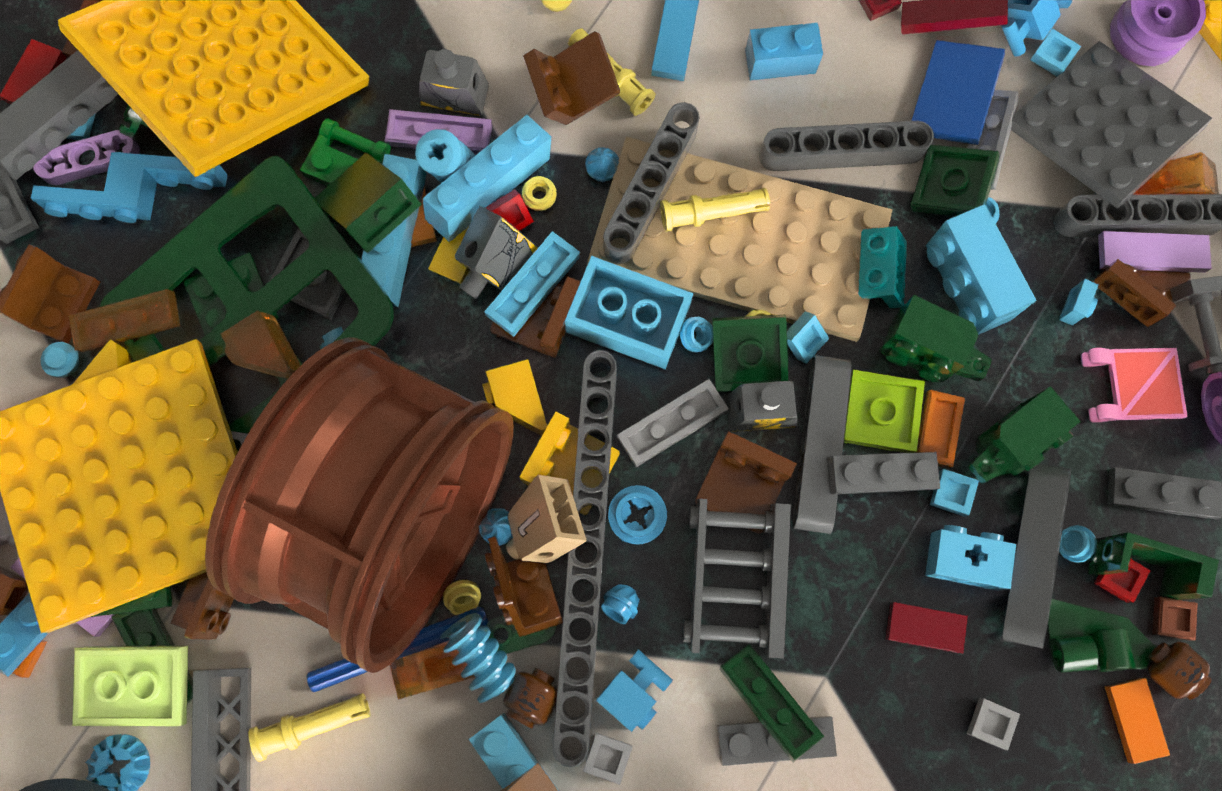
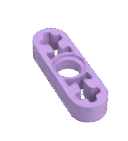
[33,130,140,185]

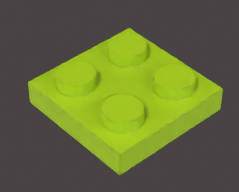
[844,370,925,453]

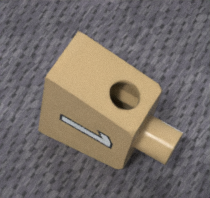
[506,475,587,563]

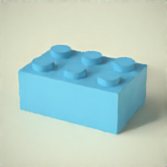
[926,204,1037,335]
[565,256,693,370]

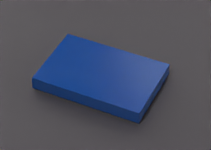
[911,40,1005,145]

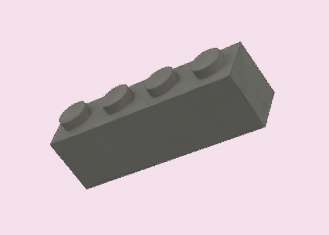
[0,50,118,181]

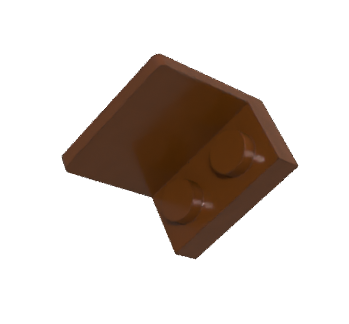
[523,31,620,125]
[0,244,100,344]
[1092,259,1191,327]
[490,277,581,358]
[695,431,797,534]
[485,536,563,637]
[170,572,234,639]

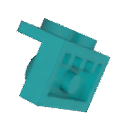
[858,226,907,308]

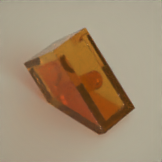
[1133,152,1219,195]
[221,311,301,379]
[390,645,475,700]

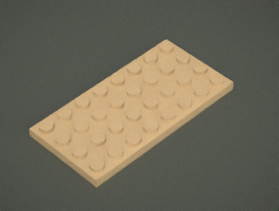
[587,136,892,342]

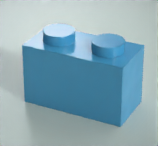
[745,22,823,81]

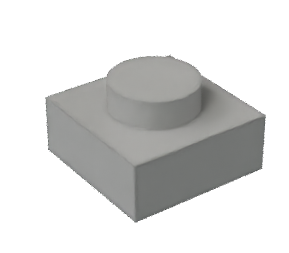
[967,698,1020,751]
[583,732,633,785]

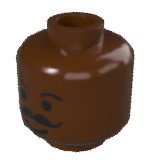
[1148,641,1212,700]
[503,668,558,730]

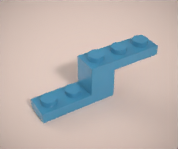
[31,152,227,223]

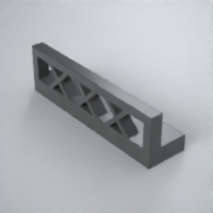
[191,668,251,791]

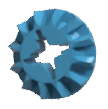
[608,485,667,545]
[85,734,150,791]

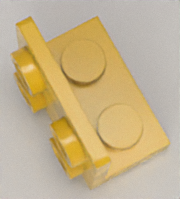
[520,412,620,515]

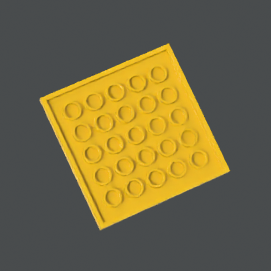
[58,0,369,177]
[0,339,238,633]

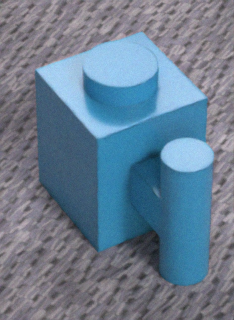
[1001,0,1061,56]
[596,649,673,732]

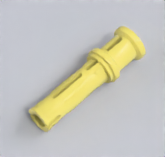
[568,28,656,116]
[660,188,770,232]
[248,693,371,762]

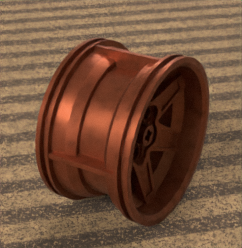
[205,338,514,673]

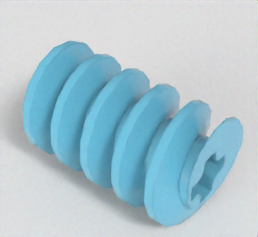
[415,129,476,183]
[440,613,516,703]

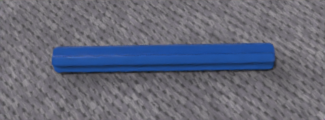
[306,607,488,692]

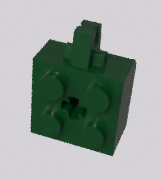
[878,295,992,382]
[968,386,1081,483]

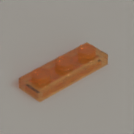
[69,289,180,352]

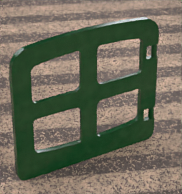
[100,156,394,452]

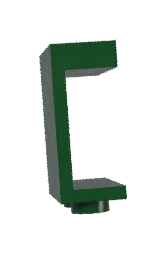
[315,153,422,253]
[1087,532,1219,600]

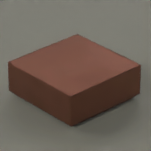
[1152,597,1198,640]

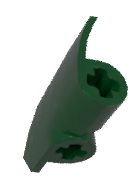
[1047,599,1156,673]

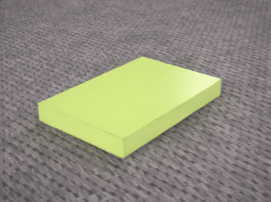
[72,646,188,726]

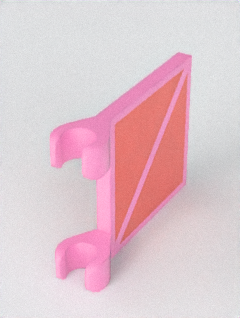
[1081,348,1187,423]

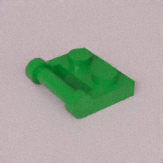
[300,118,391,186]

